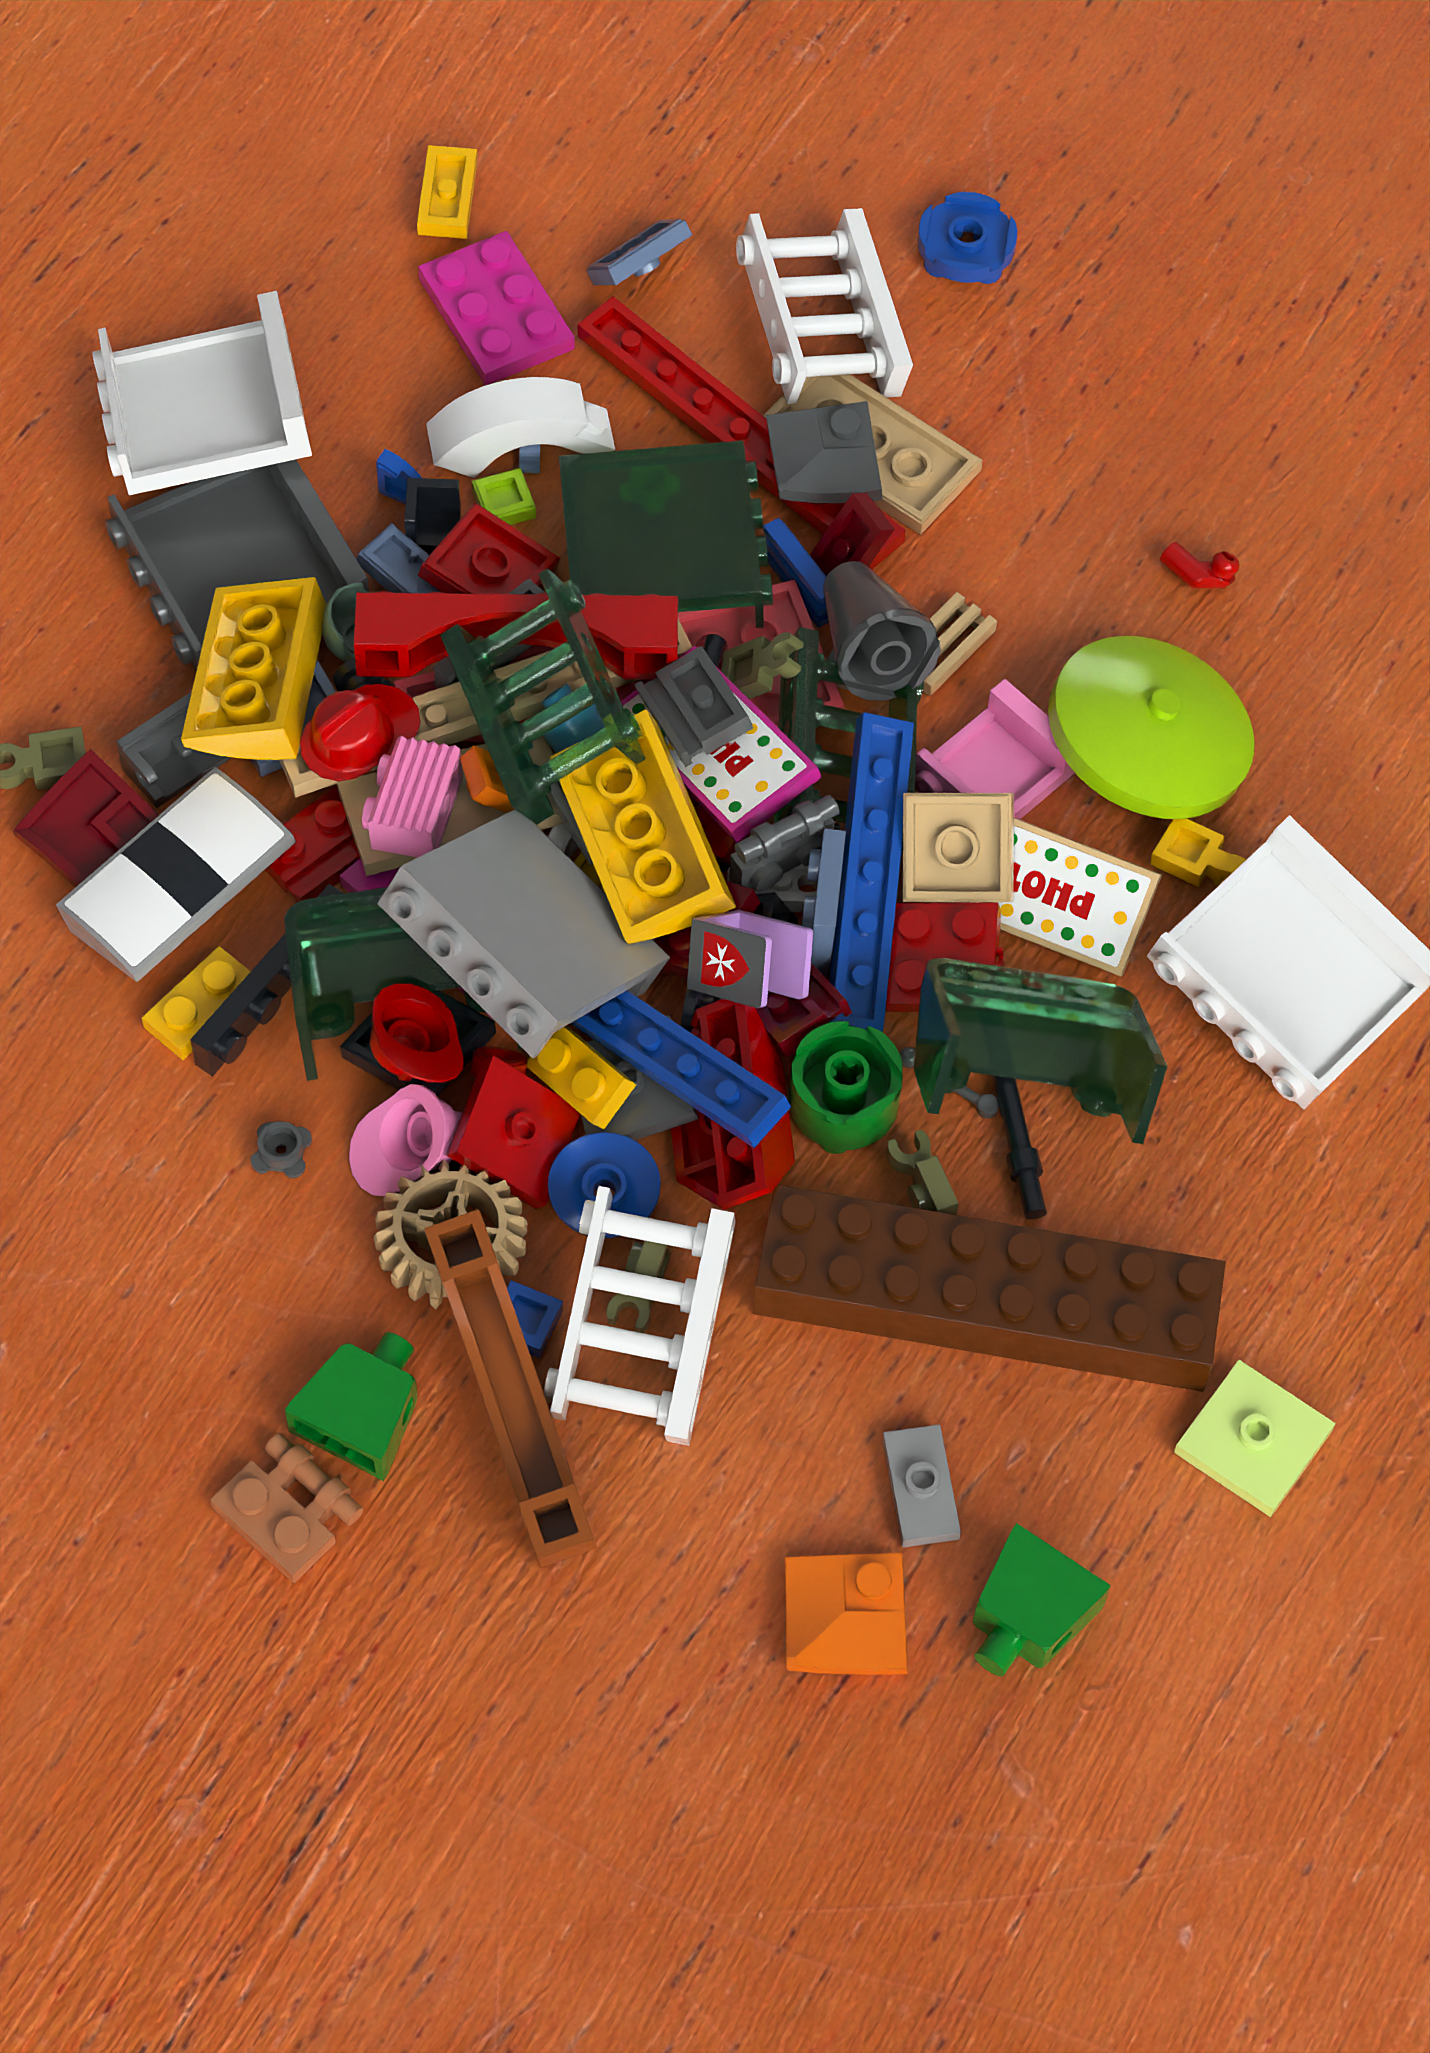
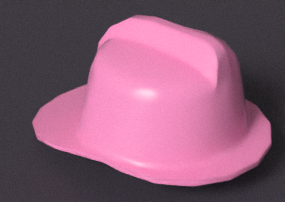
[349,1084,463,1196]

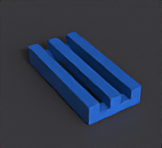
[761,518,829,628]

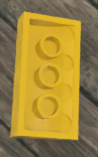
[181,577,327,760]
[550,709,736,944]

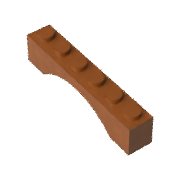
[424,1209,597,1567]

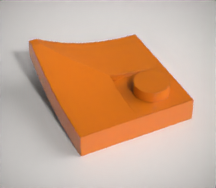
[785,1552,908,1675]

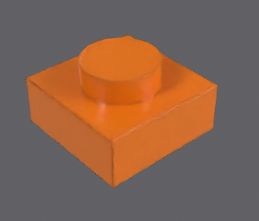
[460,745,525,813]

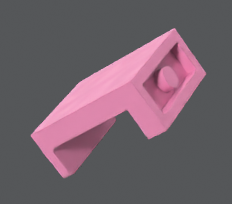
[912,679,1075,819]

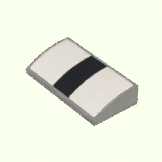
[56,767,296,982]

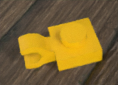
[1151,818,1246,887]

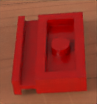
[265,787,360,909]

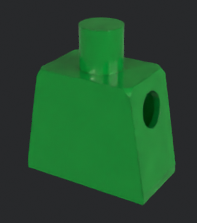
[285,1332,418,1481]
[972,1523,1111,1677]

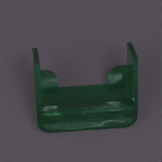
[284,887,522,1081]
[913,958,1168,1144]

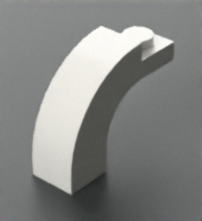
[426,377,615,478]

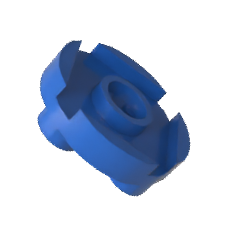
[917,192,1017,284]

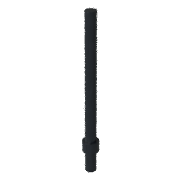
[978,996,1047,1220]

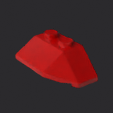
[671,999,795,1210]

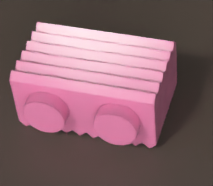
[362,736,463,857]

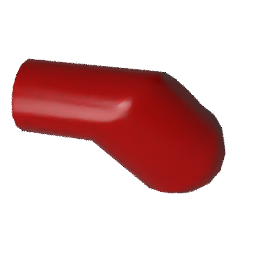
[1160,542,1240,589]

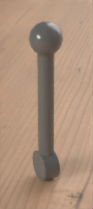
[899,1047,999,1119]

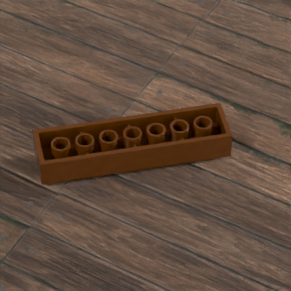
[753,1185,1226,1392]

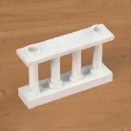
[736,208,913,404]
[544,1186,736,1446]

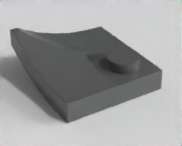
[766,401,882,503]

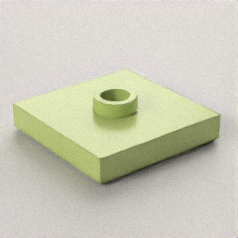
[1174,1360,1336,1517]

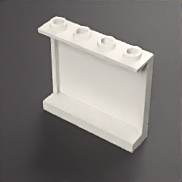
[92,291,312,495]
[1147,815,1430,1110]

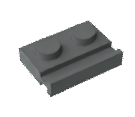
[634,646,753,767]

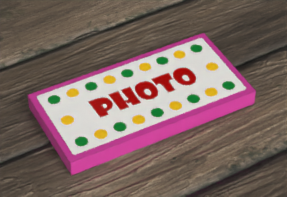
[611,646,822,843]

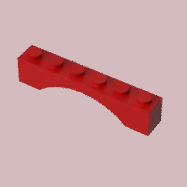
[354,591,678,679]

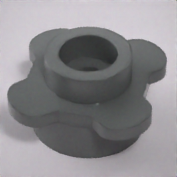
[251,1121,312,1178]

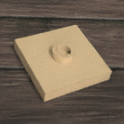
[903,793,1014,902]

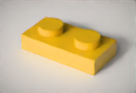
[417,145,478,239]
[142,946,251,1060]
[527,1026,637,1129]

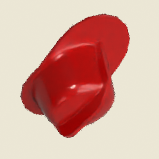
[300,684,421,781]
[370,984,463,1083]

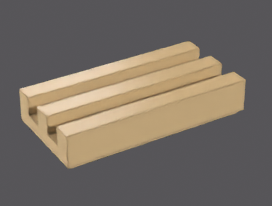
[917,592,997,696]

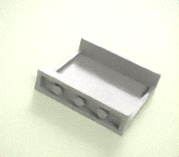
[377,808,670,1058]

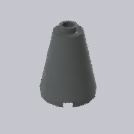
[823,561,941,701]

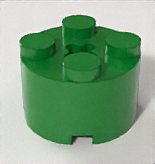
[789,1021,903,1154]

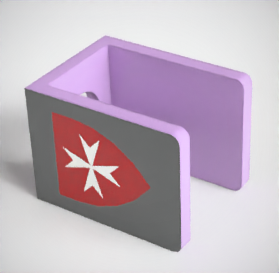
[687,910,813,1008]

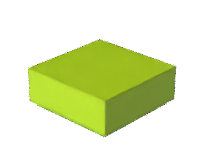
[472,468,536,525]

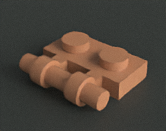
[210,1433,364,1584]

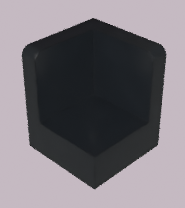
[405,478,461,555]

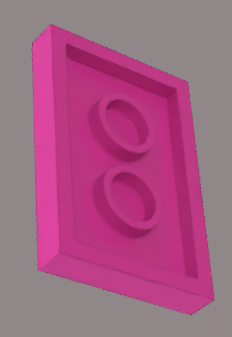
[418,231,575,386]

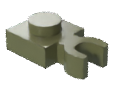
[721,632,804,699]
[0,726,86,790]

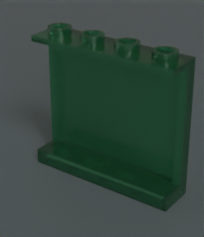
[559,440,773,628]

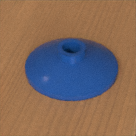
[548,1132,661,1238]

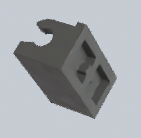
[116,692,233,808]

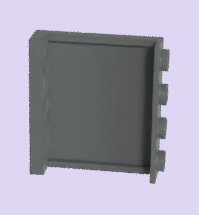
[105,459,369,671]

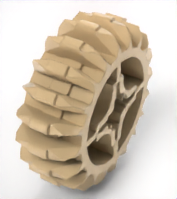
[374,1159,528,1310]

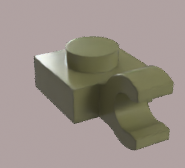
[887,1130,959,1215]
[606,1241,673,1333]

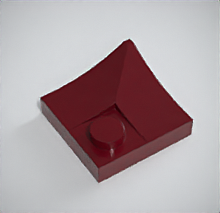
[13,749,159,888]

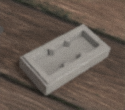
[882,1425,961,1548]

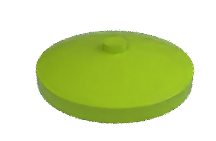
[1048,636,1254,819]

